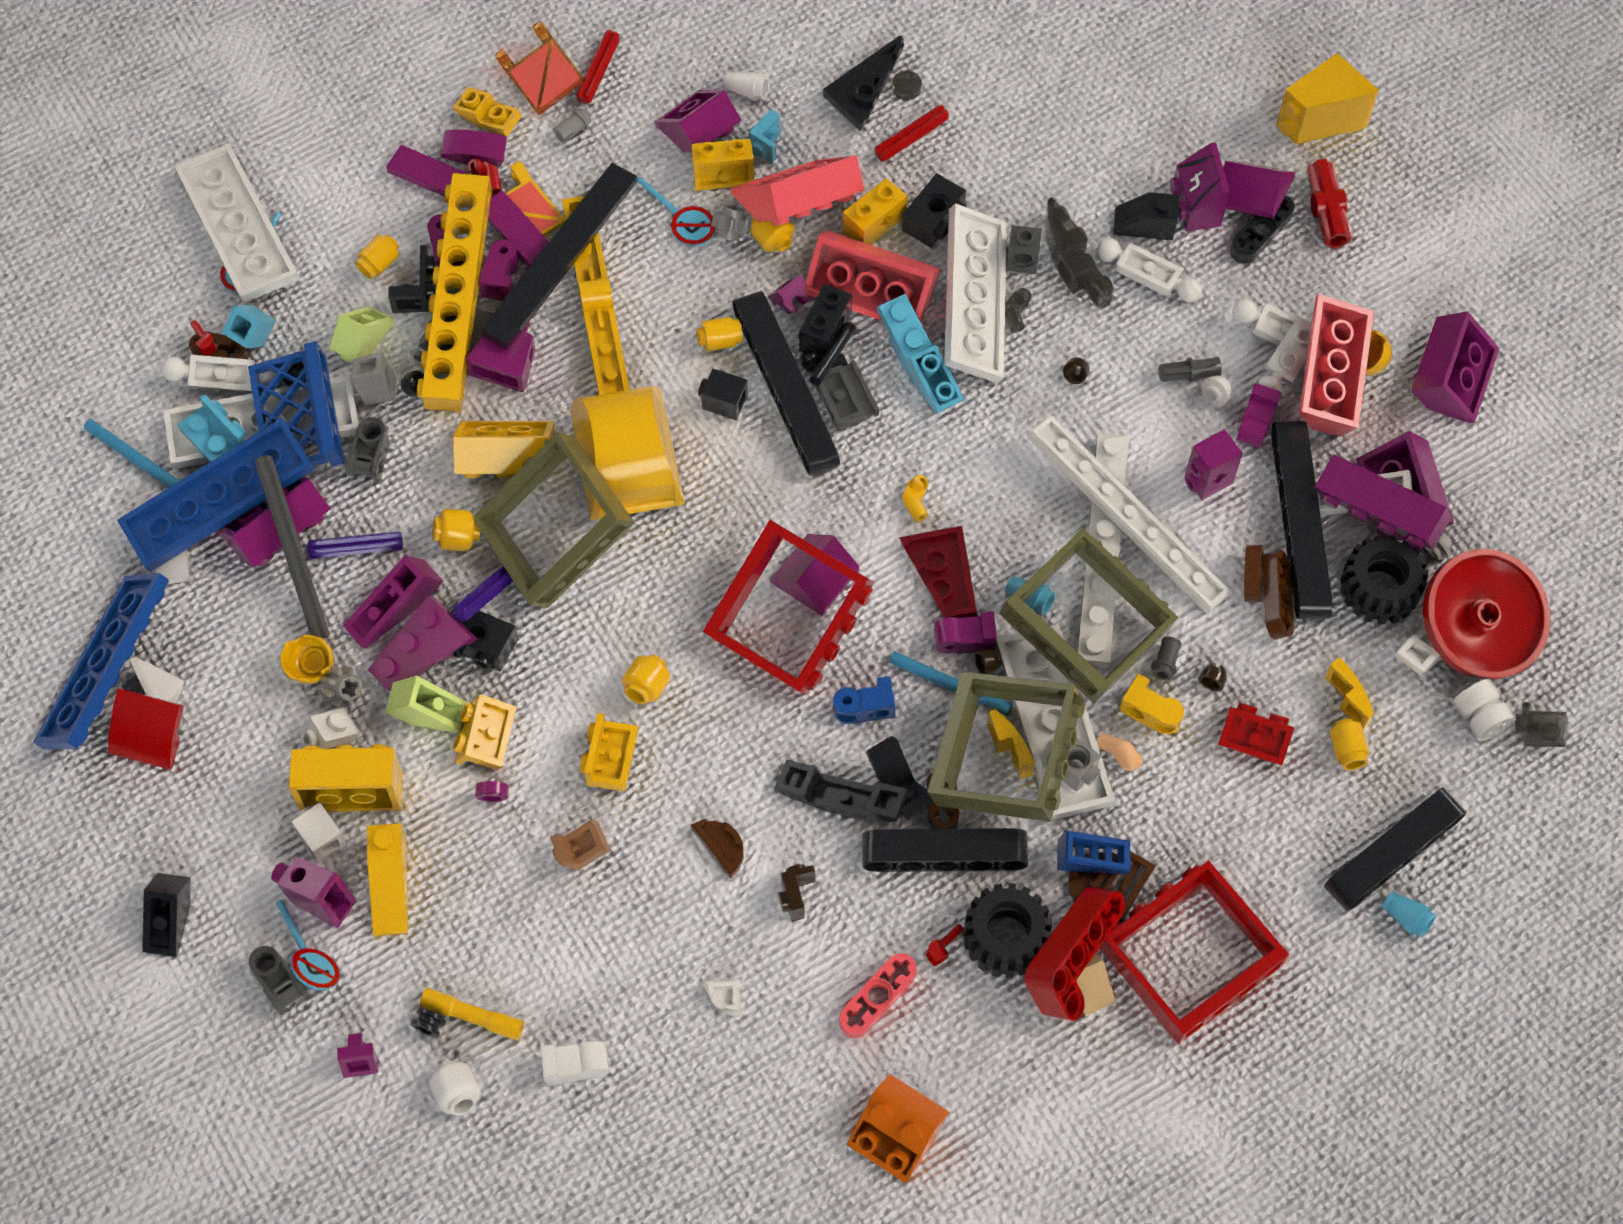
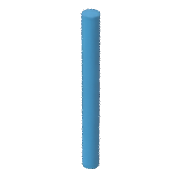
[84,419,180,488]
[889,651,1013,716]

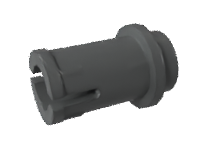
[1151,636,1182,680]

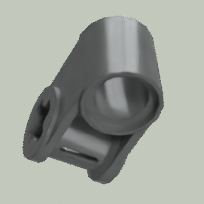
[346,417,390,481]
[249,946,310,1015]

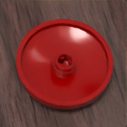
[1423,549,1551,680]

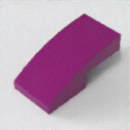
[440,129,507,167]

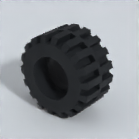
[1340,535,1429,624]
[963,883,1052,978]

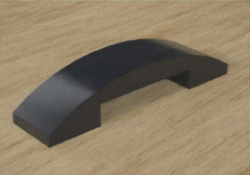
[774,759,909,822]

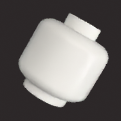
[429,1061,481,1116]

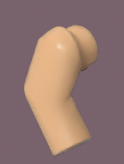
[1097,733,1143,771]

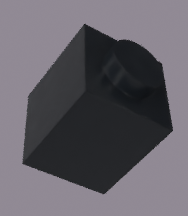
[698,368,748,421]

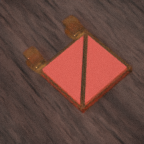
[494,21,586,116]

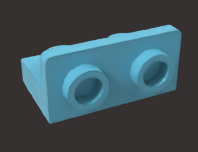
[177,394,247,463]

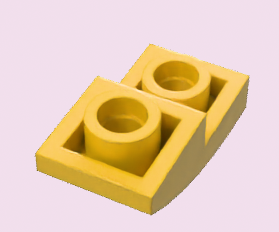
[452,87,522,137]

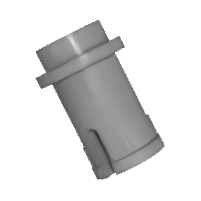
[553,108,592,144]

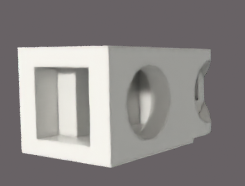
[540,1041,609,1086]

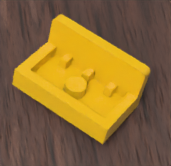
[580,713,639,792]

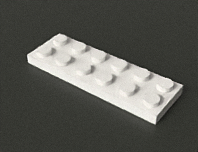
[174,143,300,304]
[944,203,1007,383]
[163,375,359,470]
[996,624,1115,820]

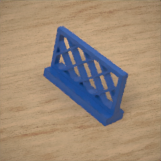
[248,341,345,467]

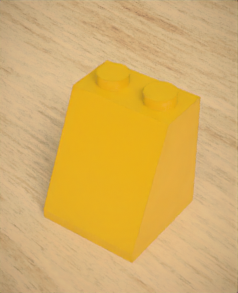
[1276,53,1379,144]

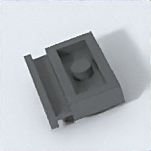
[816,360,879,431]

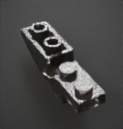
[1045,197,1114,310]

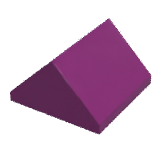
[1223,161,1295,218]
[770,534,860,616]

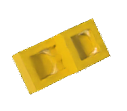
[1324,657,1373,730]
[987,709,1035,779]

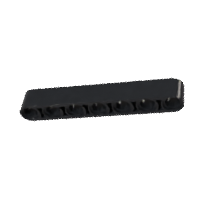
[732,290,840,476]
[1271,421,1333,619]

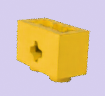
[842,178,907,245]

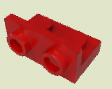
[1218,702,1295,765]

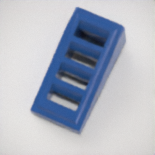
[1057,830,1130,874]

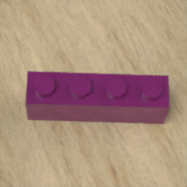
[1314,454,1452,550]

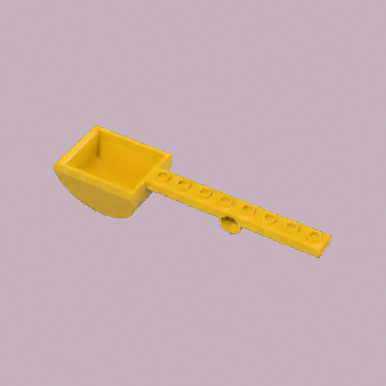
[562,195,685,521]

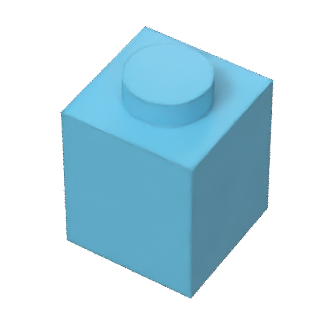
[221,305,276,348]

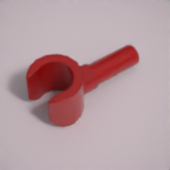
[190,320,218,356]
[926,924,964,966]

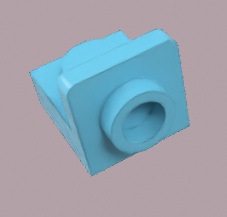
[749,109,781,164]

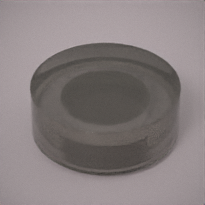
[892,71,922,101]

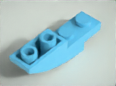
[876,294,965,414]

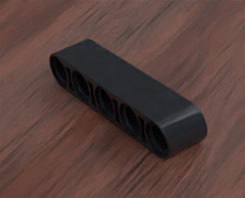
[1324,787,1467,912]
[862,828,1029,872]

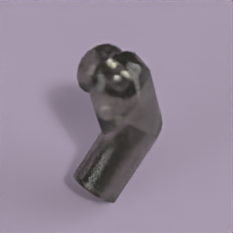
[1005,288,1032,333]

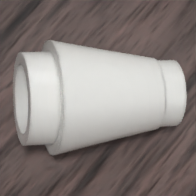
[724,72,770,101]

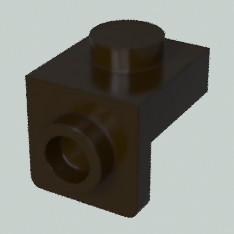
[778,864,816,922]

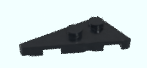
[823,35,904,131]

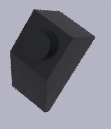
[1113,192,1179,241]
[142,873,191,957]

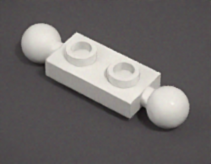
[1097,238,1202,302]
[1232,299,1296,345]
[1258,301,1315,391]
[161,355,281,392]

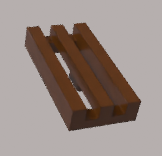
[1101,851,1156,923]

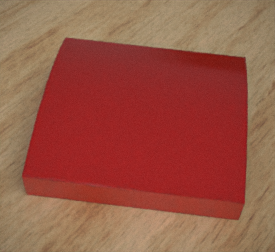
[108,688,185,770]

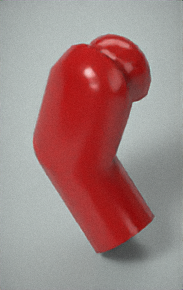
[467,159,502,197]

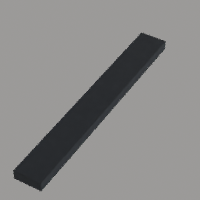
[481,163,637,350]

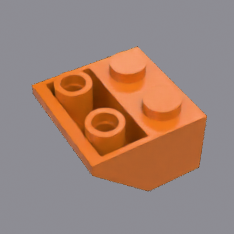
[846,1074,950,1183]

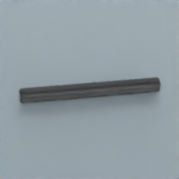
[255,455,330,639]

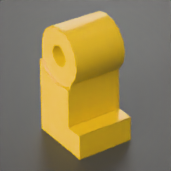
[1119,673,1184,735]

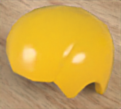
[1365,330,1392,376]
[280,634,335,684]

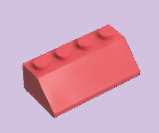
[730,155,865,226]
[804,230,941,322]
[1299,294,1374,437]

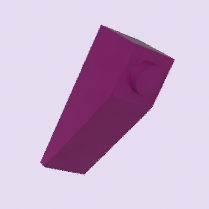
[343,555,444,648]

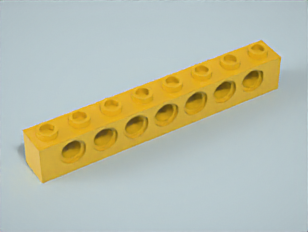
[417,173,492,412]

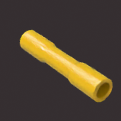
[420,987,525,1041]

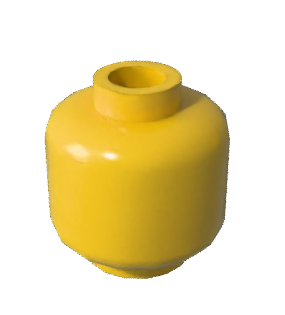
[750,217,795,252]
[432,509,480,551]
[622,655,671,705]

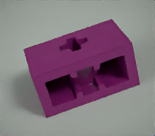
[1184,429,1243,501]

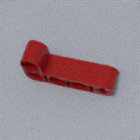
[1025,887,1125,1021]

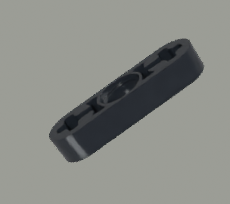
[1230,195,1295,264]

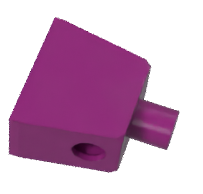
[466,323,535,393]
[271,857,357,929]

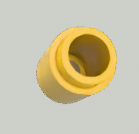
[354,234,400,279]
[696,317,743,352]
[1329,718,1370,770]

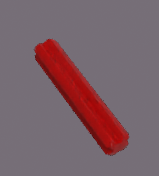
[576,30,620,104]
[874,105,949,162]

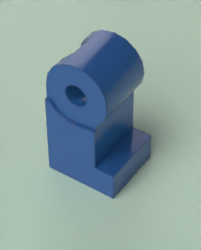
[833,676,895,724]

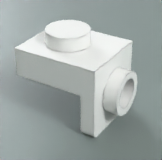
[300,708,359,749]

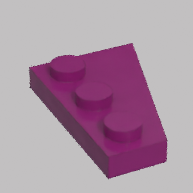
[368,595,477,691]

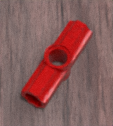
[1306,159,1352,249]

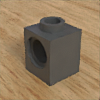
[1006,225,1042,274]

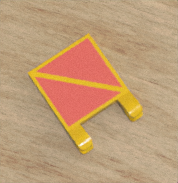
[506,161,565,237]

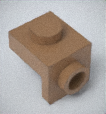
[550,819,611,870]

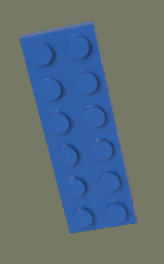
[117,418,315,572]
[33,573,169,749]

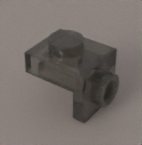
[1515,702,1568,747]

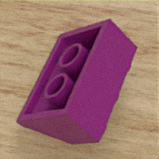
[1411,311,1500,423]
[1356,431,1454,541]
[216,477,331,567]

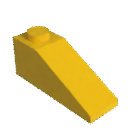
[367,823,408,936]

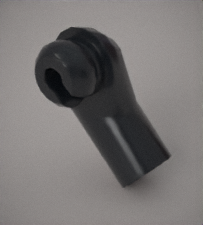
[801,350,848,373]

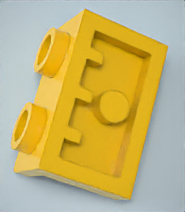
[691,139,755,191]
[453,694,516,770]

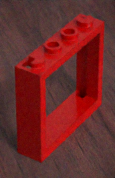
[703,520,875,695]
[1099,860,1290,1045]

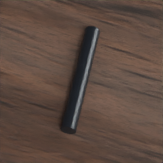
[809,322,856,386]

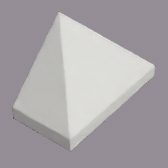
[129,657,185,703]

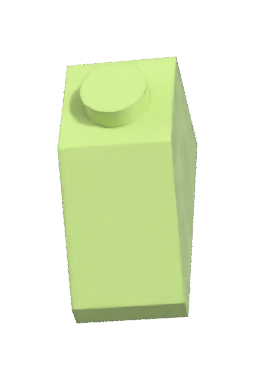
[329,306,395,363]
[385,676,467,733]

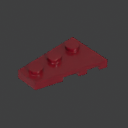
[899,526,978,618]

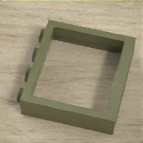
[473,432,635,608]
[999,528,1179,703]
[927,672,1085,822]

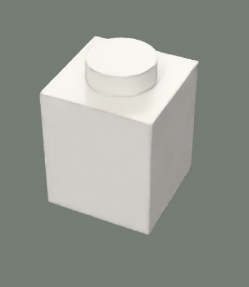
[291,802,347,864]

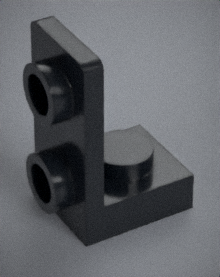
[388,245,435,313]
[866,736,934,819]

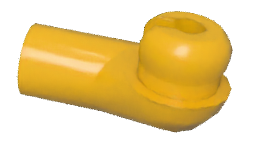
[902,475,929,523]

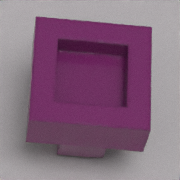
[768,274,809,314]
[337,1032,379,1078]

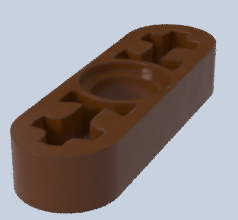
[1263,550,1294,640]

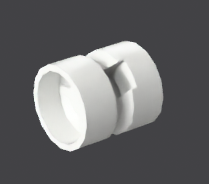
[1453,679,1516,741]

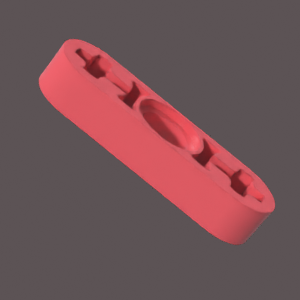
[839,953,917,1038]

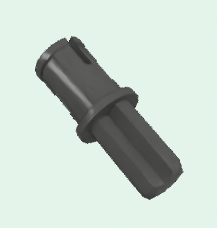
[1158,356,1222,382]

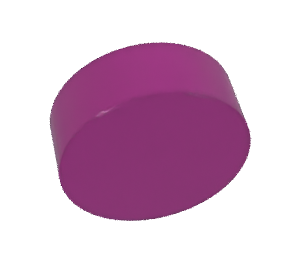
[475,781,509,802]

